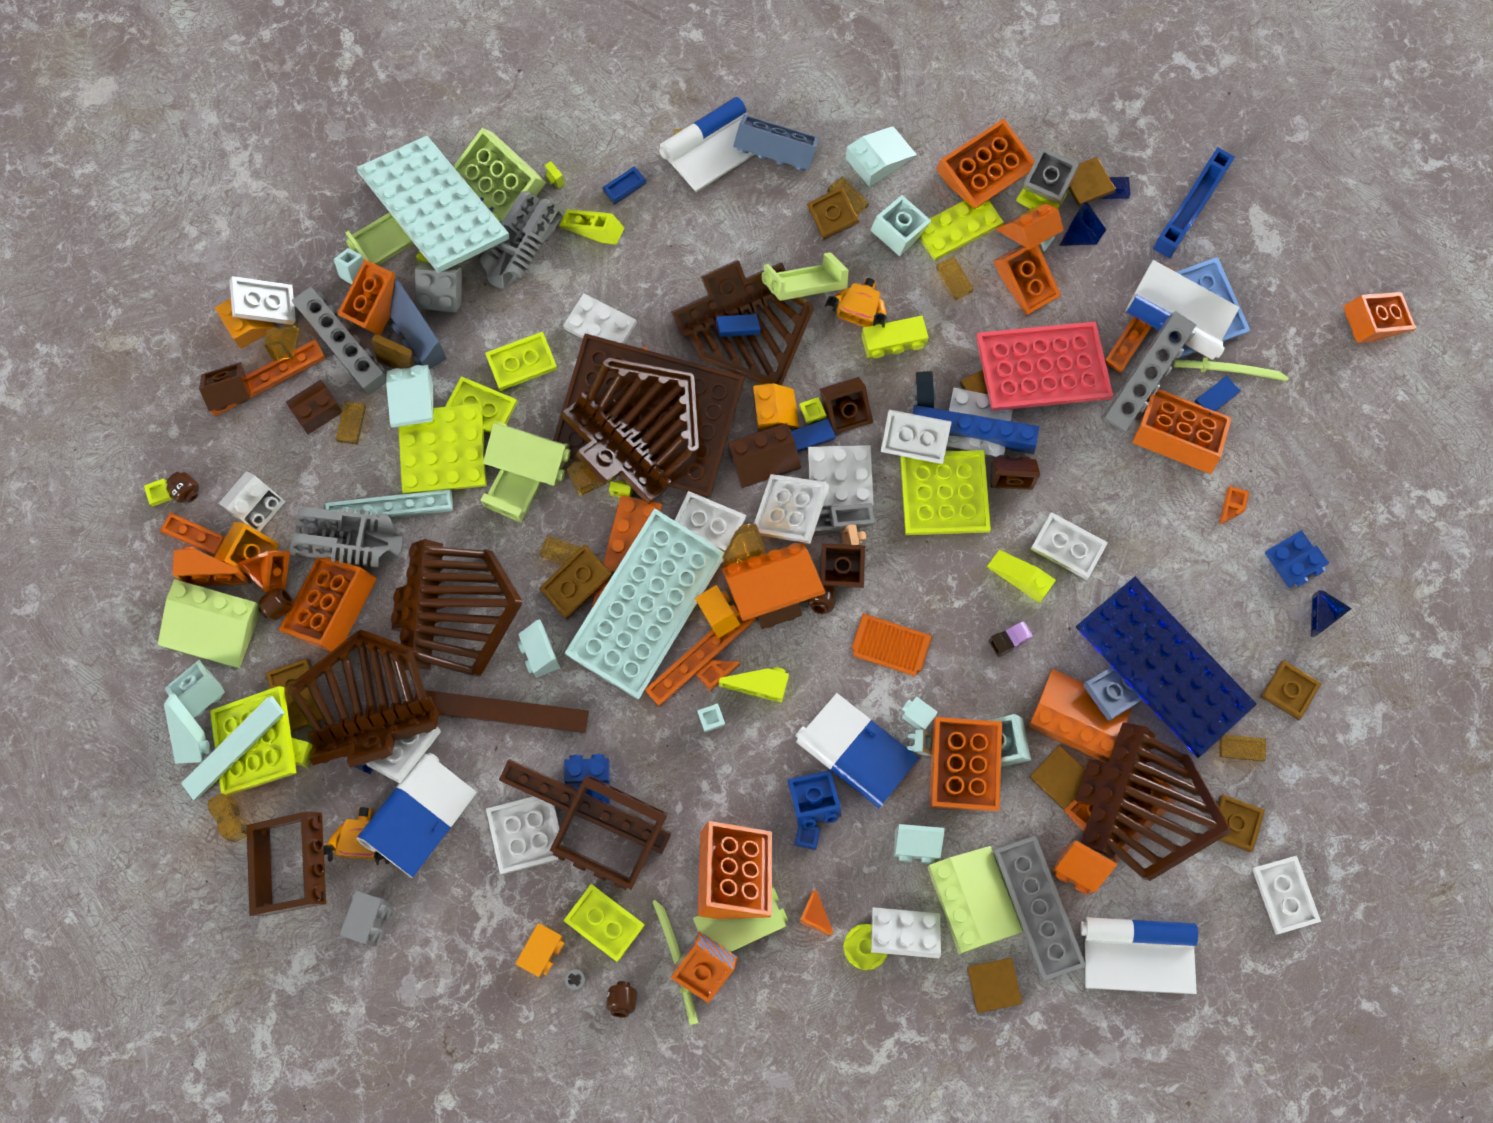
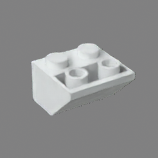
[219,471,286,532]

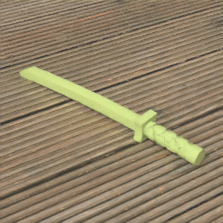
[1173,357,1289,381]
[653,900,698,1025]

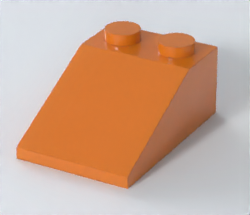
[997,204,1064,250]
[993,245,1061,315]
[337,259,395,336]
[1343,292,1416,343]
[172,547,251,586]
[1051,840,1117,895]

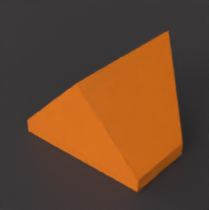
[237,550,290,592]
[799,890,834,936]

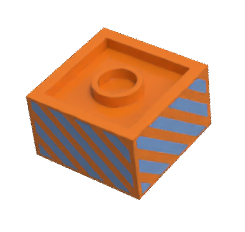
[670,931,738,1003]

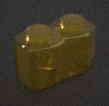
[208,793,247,843]

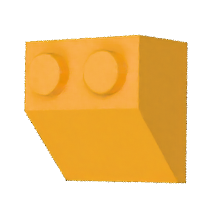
[214,298,277,349]
[753,383,799,432]
[214,522,279,578]

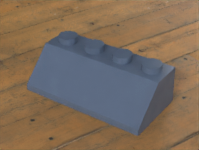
[733,114,819,171]
[389,279,447,369]

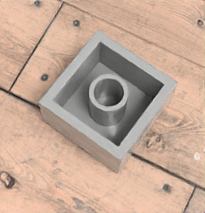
[1024,147,1079,205]
[415,262,462,313]
[339,891,392,946]

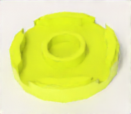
[843,924,888,970]

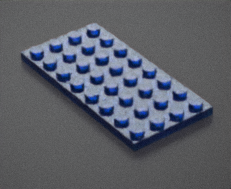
[1076,576,1257,758]

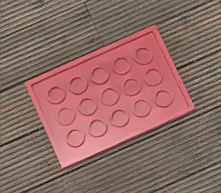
[976,322,1114,411]

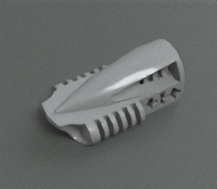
[479,191,564,290]
[290,507,402,567]

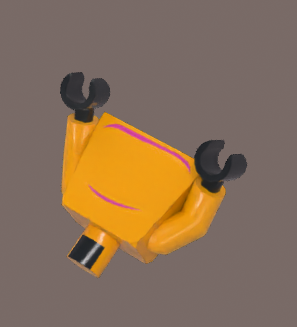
[825,278,887,328]
[324,807,390,865]

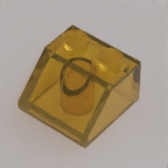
[722,523,765,568]

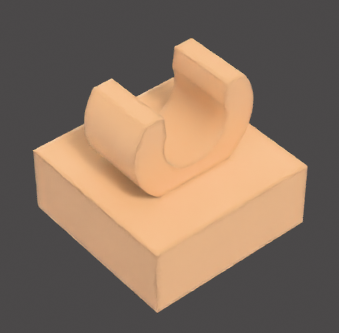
[840,525,866,545]

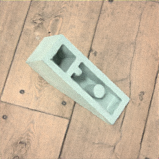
[164,694,210,764]

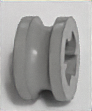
[565,969,585,990]

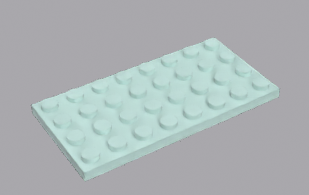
[357,136,509,273]
[564,508,727,699]

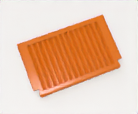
[851,613,932,676]

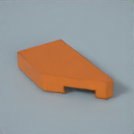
[1219,486,1250,524]
[696,660,740,691]

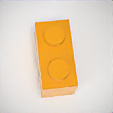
[695,585,741,638]
[515,923,565,978]

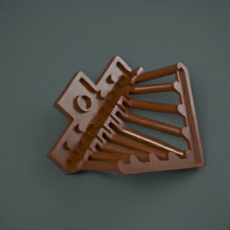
[671,260,814,386]
[560,358,699,504]
[391,539,522,677]
[288,630,439,768]
[1075,722,1231,881]

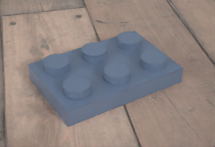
[1083,654,1159,722]

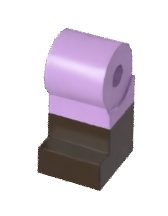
[989,621,1033,658]

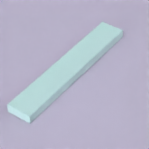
[325,489,454,518]
[181,696,285,800]

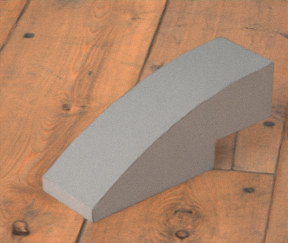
[813,503,875,536]

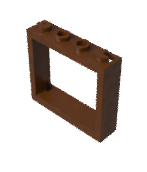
[549,774,668,890]
[246,811,326,916]

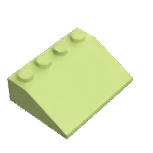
[453,128,547,222]
[158,579,261,669]
[927,846,1023,955]

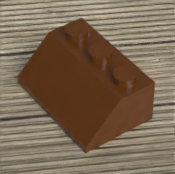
[728,423,801,488]

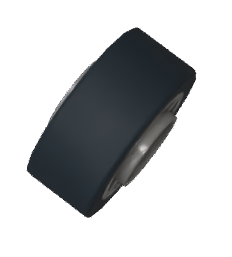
[914,371,936,408]

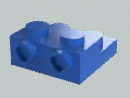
[1265,530,1329,588]
[564,754,610,804]
[788,770,842,828]

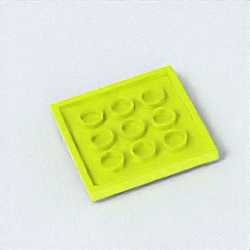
[398,403,487,494]
[900,450,991,535]
[210,686,297,796]

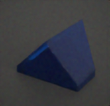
[1059,202,1106,246]
[1310,590,1352,637]

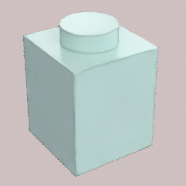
[334,248,364,284]
[902,696,938,730]

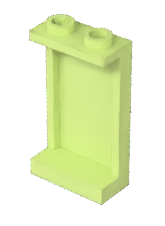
[345,212,414,266]
[762,252,849,301]
[483,422,571,486]
[481,469,542,523]
[693,887,788,952]

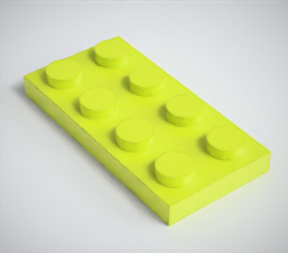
[919,200,1004,261]

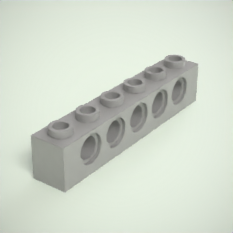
[291,286,387,396]
[1102,311,1197,432]

